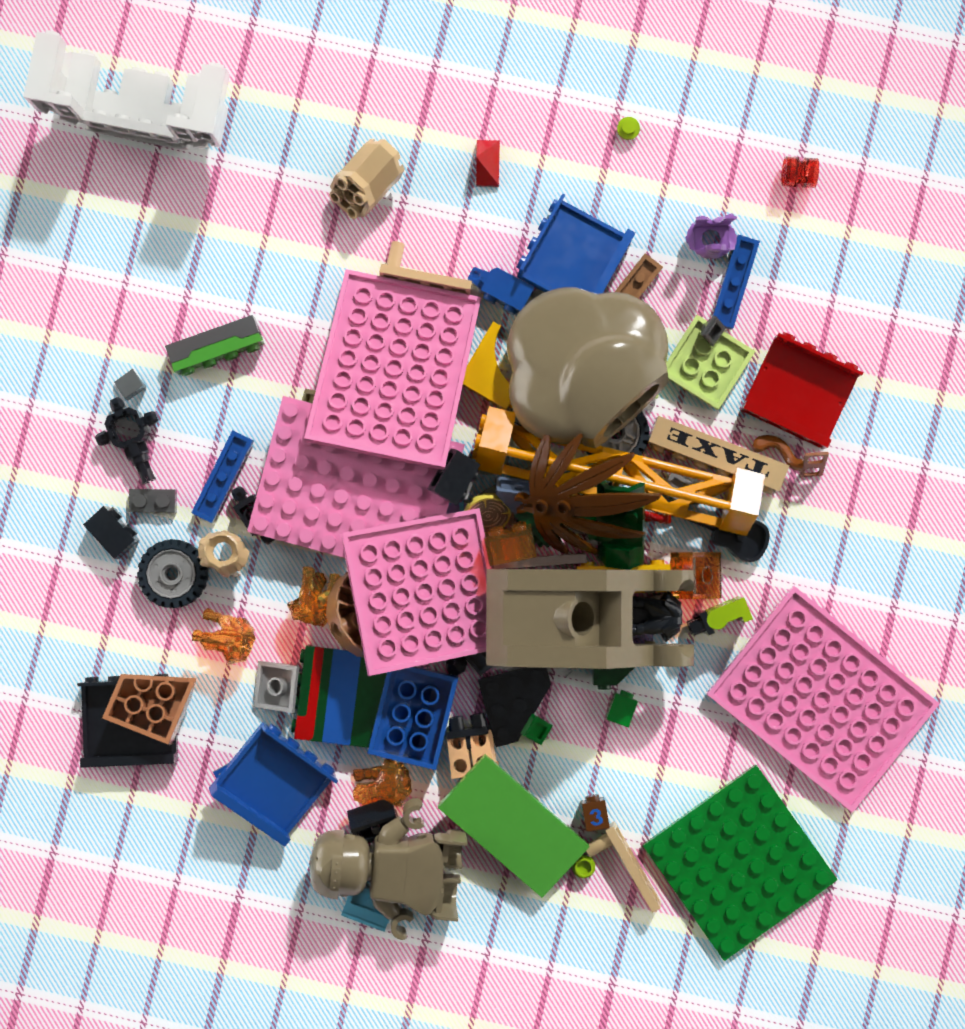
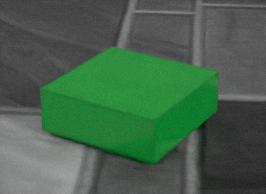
[521,713,553,745]

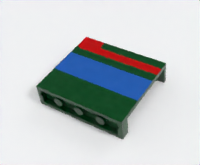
[291,644,387,748]

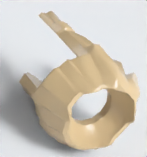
[198,530,250,578]

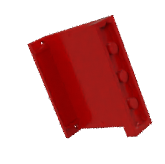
[740,332,863,450]

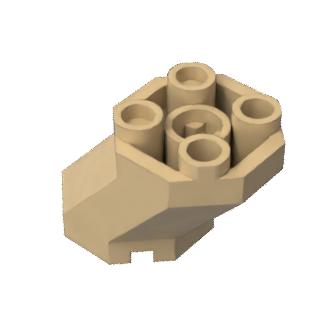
[329,139,405,219]

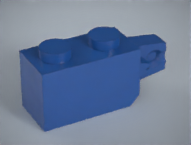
[468,267,535,315]

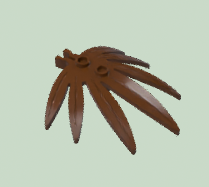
[514,434,661,554]

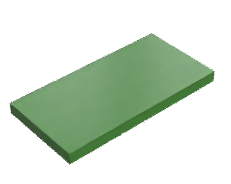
[438,754,590,898]

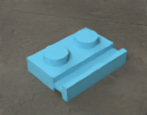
[341,887,389,932]

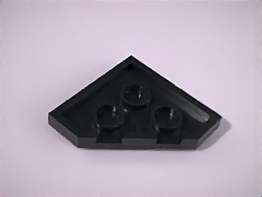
[478,667,551,747]

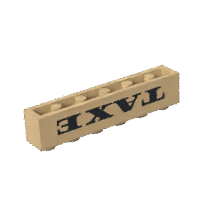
[648,416,790,495]

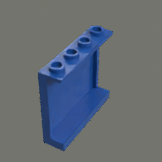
[516,193,636,294]
[209,722,338,847]

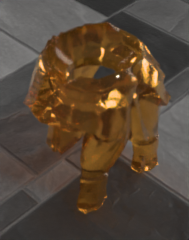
[286,566,341,627]
[192,608,256,666]
[352,758,412,807]

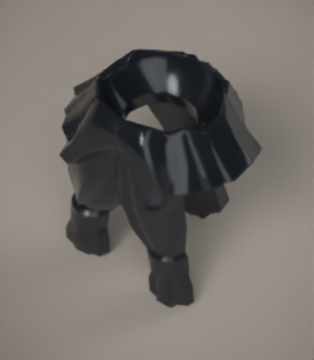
[632,591,682,642]

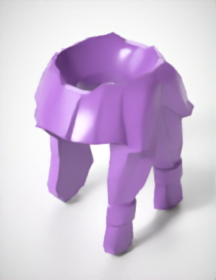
[685,213,737,259]

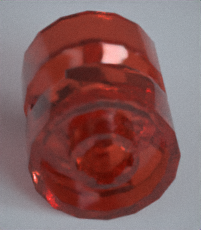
[781,156,819,188]

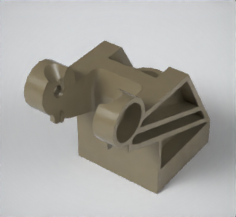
[486,569,694,669]

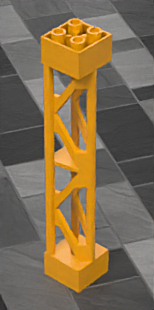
[471,406,765,536]

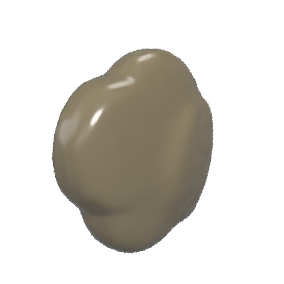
[507,287,669,449]

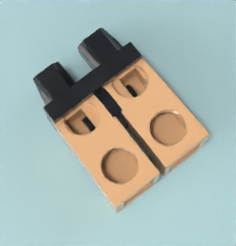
[446,713,499,779]

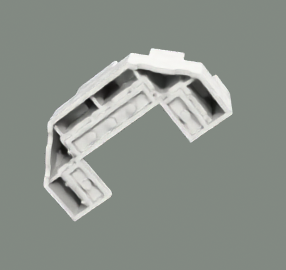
[23,30,230,150]

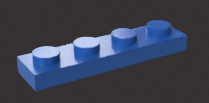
[712,234,760,330]
[191,430,254,523]

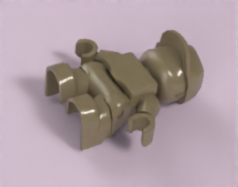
[309,798,468,940]

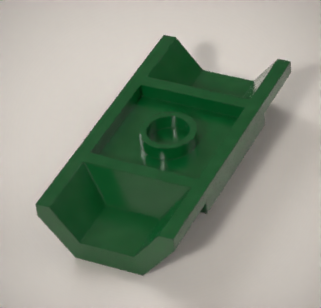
[596,480,645,570]

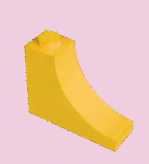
[463,321,513,410]

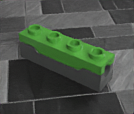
[165,315,265,376]

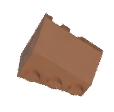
[102,674,197,745]

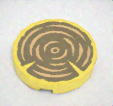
[464,493,511,534]

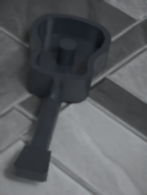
[665,498,770,563]

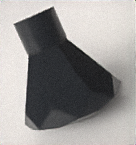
[445,657,467,676]

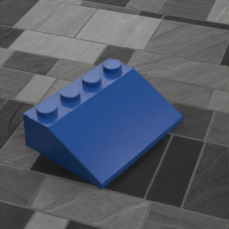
[367,667,459,770]

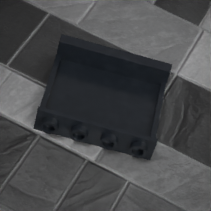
[77,673,179,768]

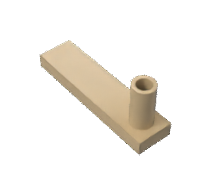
[379,241,472,295]
[586,821,661,913]

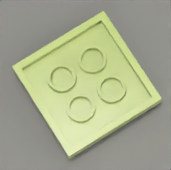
[666,314,755,410]

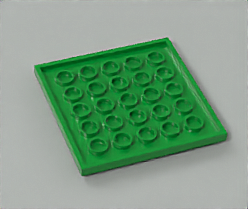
[642,764,838,961]

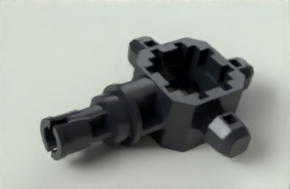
[95,397,159,485]

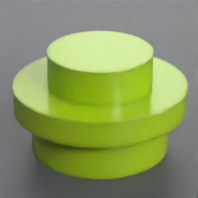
[617,117,640,140]
[572,854,595,878]

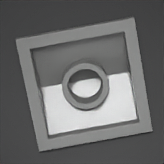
[253,661,299,713]

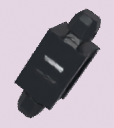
[231,486,276,545]

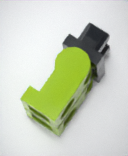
[686,596,753,636]

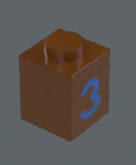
[581,794,610,832]

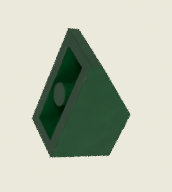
[592,667,635,690]

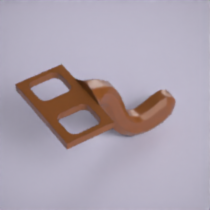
[752,435,829,478]

